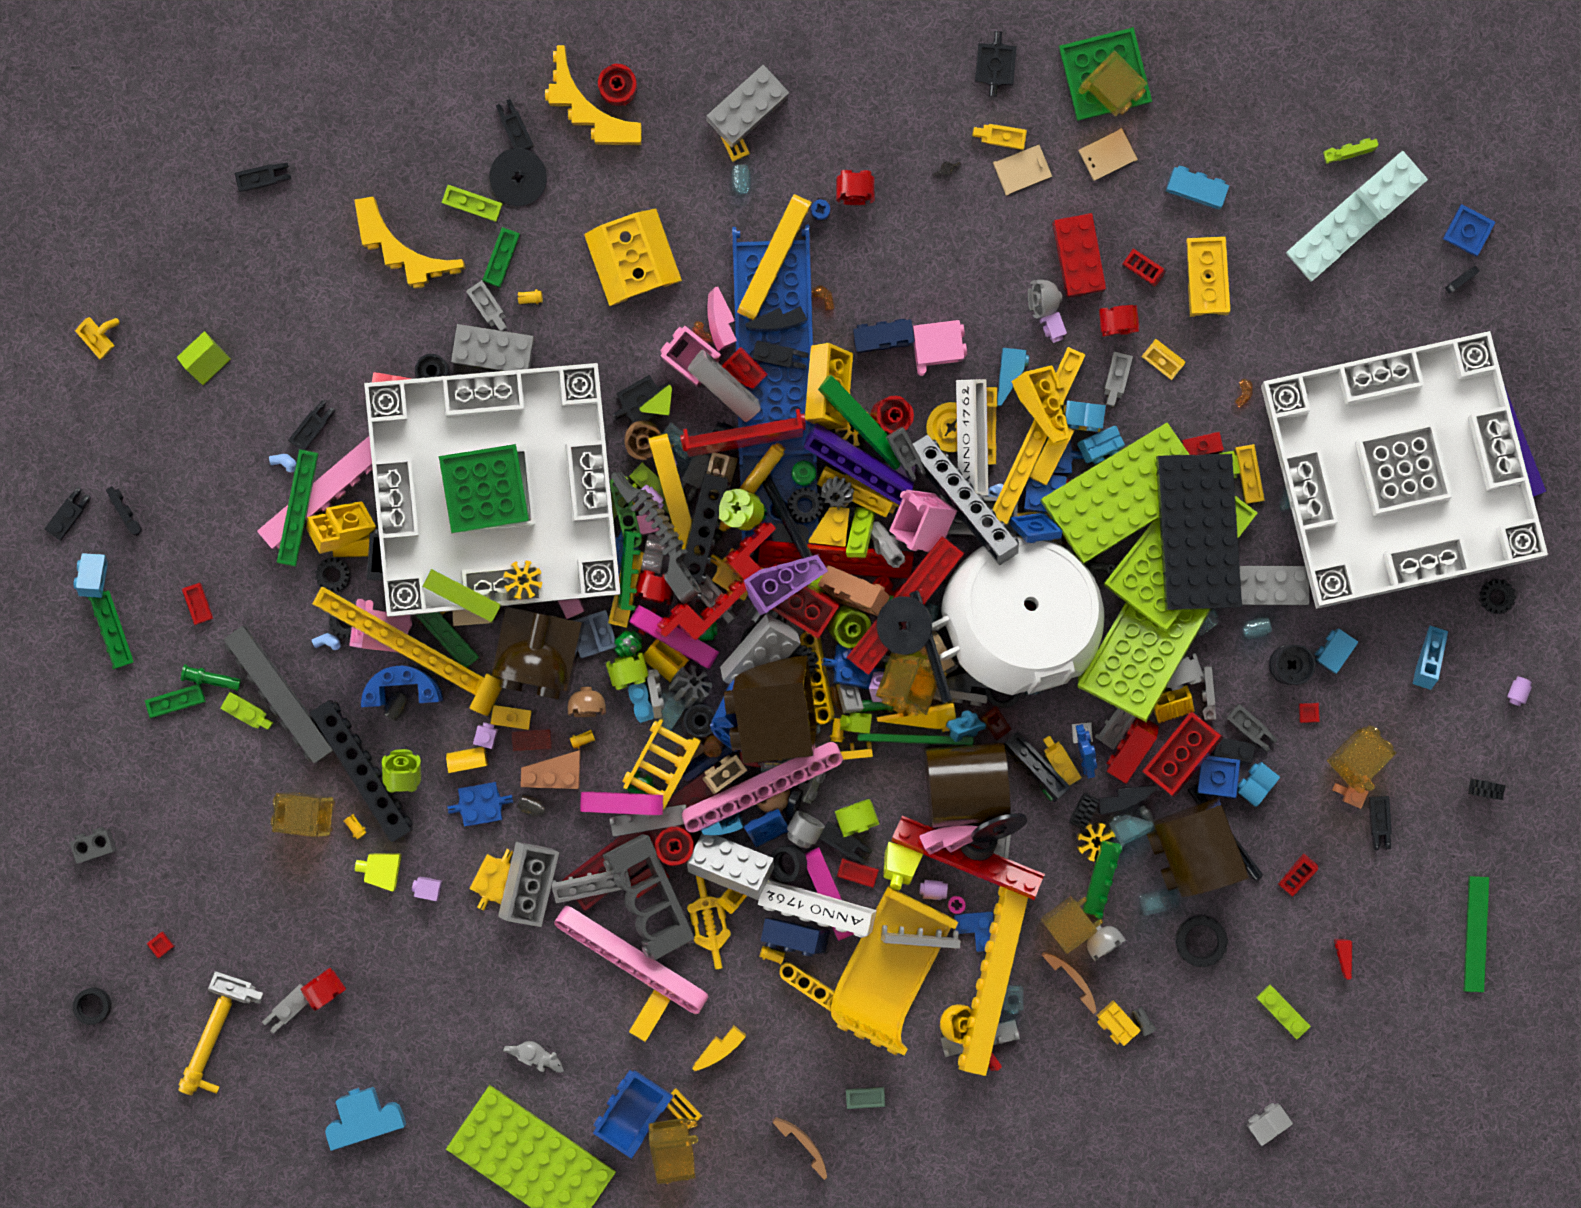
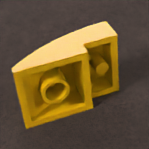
[306,501,376,554]

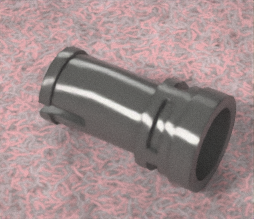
[1132,1006,1157,1036]

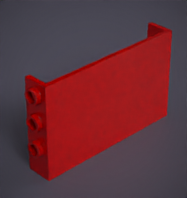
[680,409,806,457]

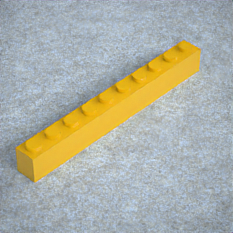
[958,886,1028,1076]

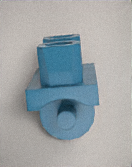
[946,710,986,742]

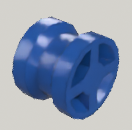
[811,199,830,220]

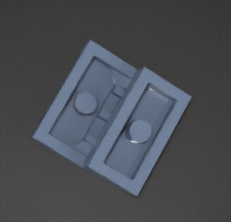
[574,610,616,658]

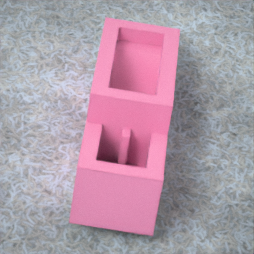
[707,287,737,351]
[919,825,979,855]

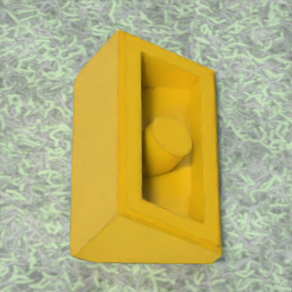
[1142,339,1185,380]

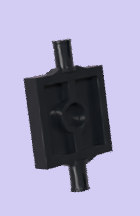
[975,31,1017,97]
[612,375,673,423]

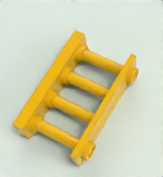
[622,718,701,809]

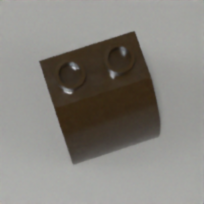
[724,655,818,763]
[1147,797,1249,897]

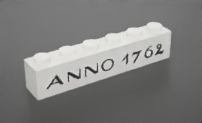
[956,379,988,495]
[758,879,877,937]

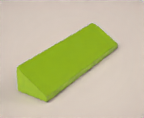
[422,569,501,622]

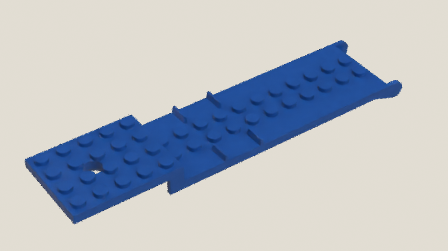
[732,225,819,550]

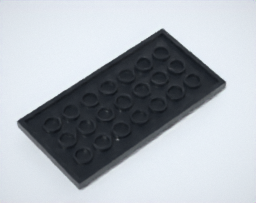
[1156,454,1242,610]

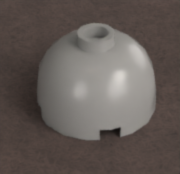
[1028,279,1062,319]
[1087,925,1126,961]

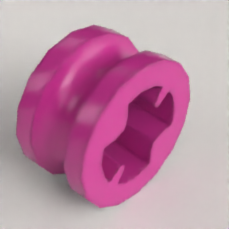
[948,896,966,914]

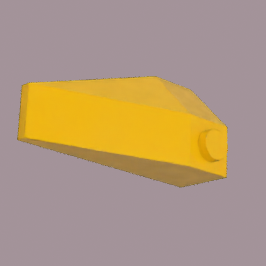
[1011,365,1069,443]
[877,702,956,732]

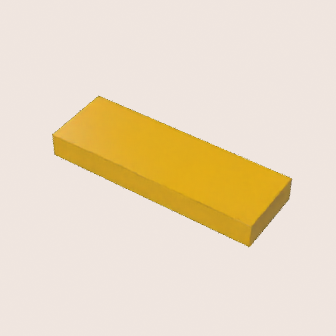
[1235,444,1265,504]

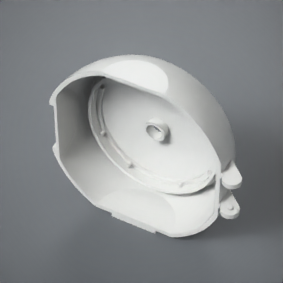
[932,536,1104,695]

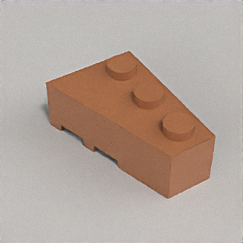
[818,565,890,616]
[521,750,581,789]

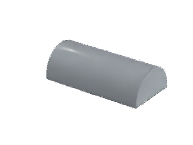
[688,350,761,422]

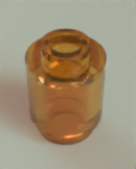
[703,732,724,758]

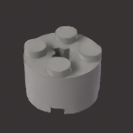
[1167,653,1203,691]

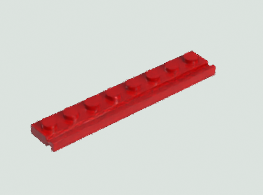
[846,536,964,675]
[757,541,914,578]
[891,816,1045,900]

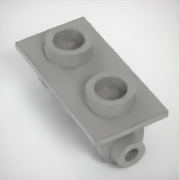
[798,772,826,804]

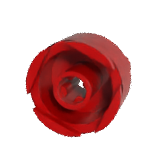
[598,64,637,106]
[836,170,875,205]
[1099,305,1139,337]
[870,396,914,435]
[633,570,674,605]
[655,826,694,865]
[300,968,346,1011]

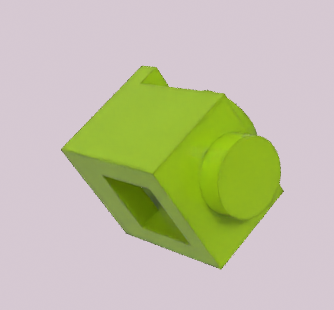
[840,712,872,733]

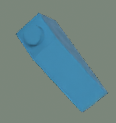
[997,348,1029,407]
[1413,626,1448,690]

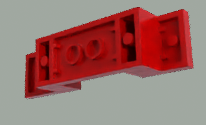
[656,522,776,641]

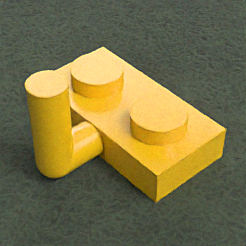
[75,317,119,359]

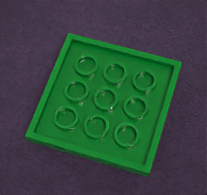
[1059,27,1152,121]
[438,444,529,534]

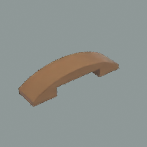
[1041,952,1096,1014]
[773,1117,827,1180]

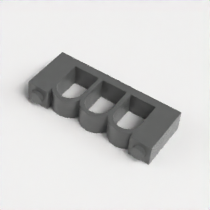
[603,834,695,960]

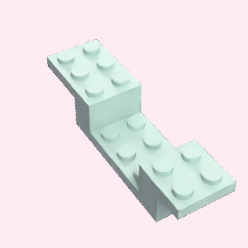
[1286,151,1428,281]

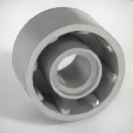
[787,811,825,848]

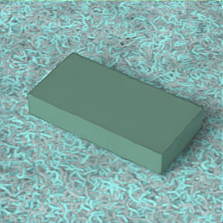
[846,1087,885,1109]

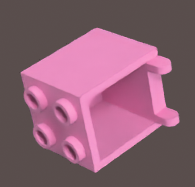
[913,320,967,376]
[660,326,722,387]
[889,490,957,552]
[349,599,412,652]

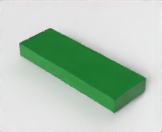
[482,227,520,288]
[144,684,206,719]

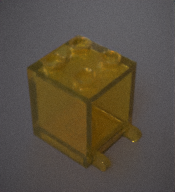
[1078,50,1147,117]
[876,653,947,716]
[1326,725,1396,793]
[271,792,335,837]
[1040,896,1103,954]
[649,1118,698,1184]

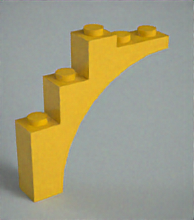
[545,45,642,145]
[355,197,465,289]

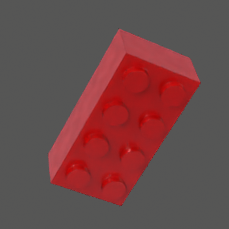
[1052,213,1106,298]
[771,563,840,639]
[1143,712,1224,797]

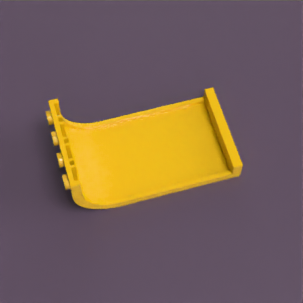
[831,886,958,1056]

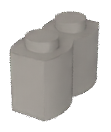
[1246,1103,1293,1146]

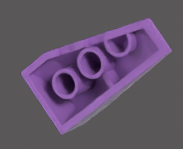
[743,555,828,615]

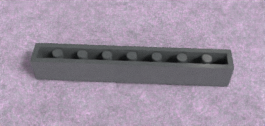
[224,626,333,764]

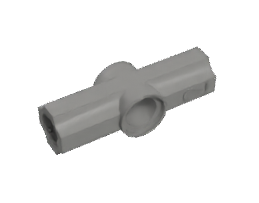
[871,522,905,568]

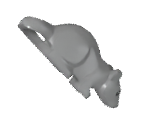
[503,1041,564,1073]

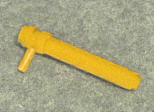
[709,442,785,531]
[178,995,232,1095]

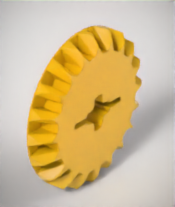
[926,402,957,452]

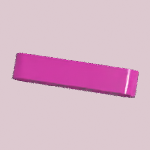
[629,605,719,669]
[580,792,663,815]
[804,847,854,941]

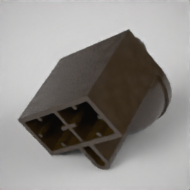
[491,607,584,699]

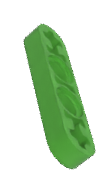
[610,479,642,548]

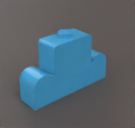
[325,1087,406,1151]

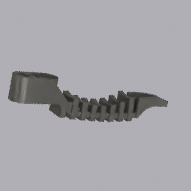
[611,471,701,604]

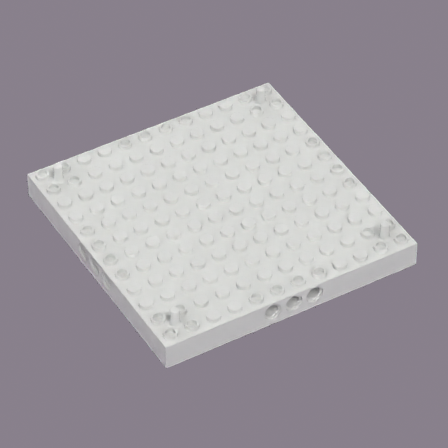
[1261,331,1548,609]
[364,363,620,617]

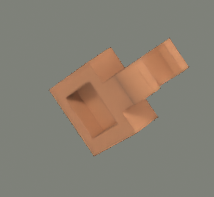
[1332,783,1369,809]

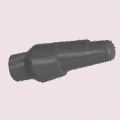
[1138,804,1156,831]

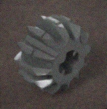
[821,476,854,509]

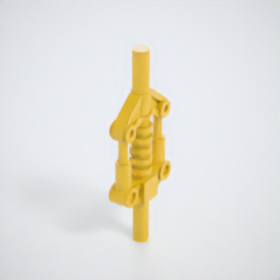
[687,875,731,969]

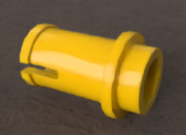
[518,289,543,305]
[830,718,845,742]
[570,729,595,749]
[344,814,367,840]
[759,946,785,964]

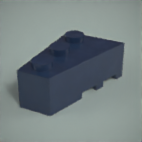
[853,319,914,353]
[761,918,830,957]

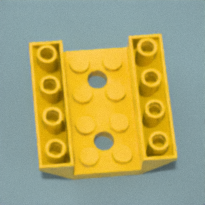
[584,209,682,306]

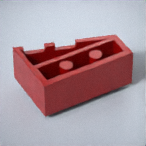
[1106,718,1159,783]

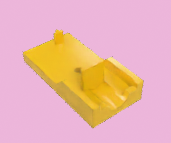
[1186,237,1230,317]

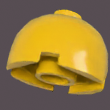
[940,1004,973,1044]

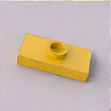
[491,705,532,730]

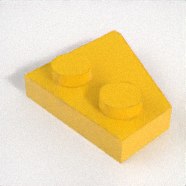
[808,507,849,547]

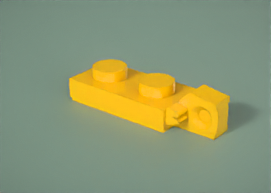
[972,124,1027,150]
[1043,736,1082,785]

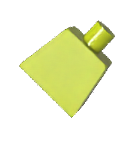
[883,842,923,890]
[355,853,402,891]

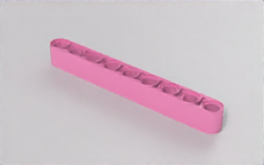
[681,742,843,832]
[554,906,708,1014]

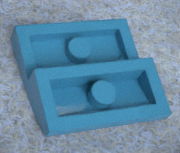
[701,812,743,835]

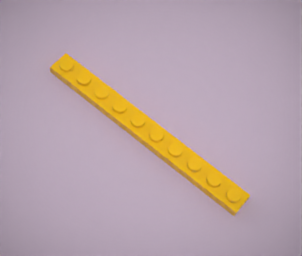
[993,347,1085,525]
[312,587,484,695]

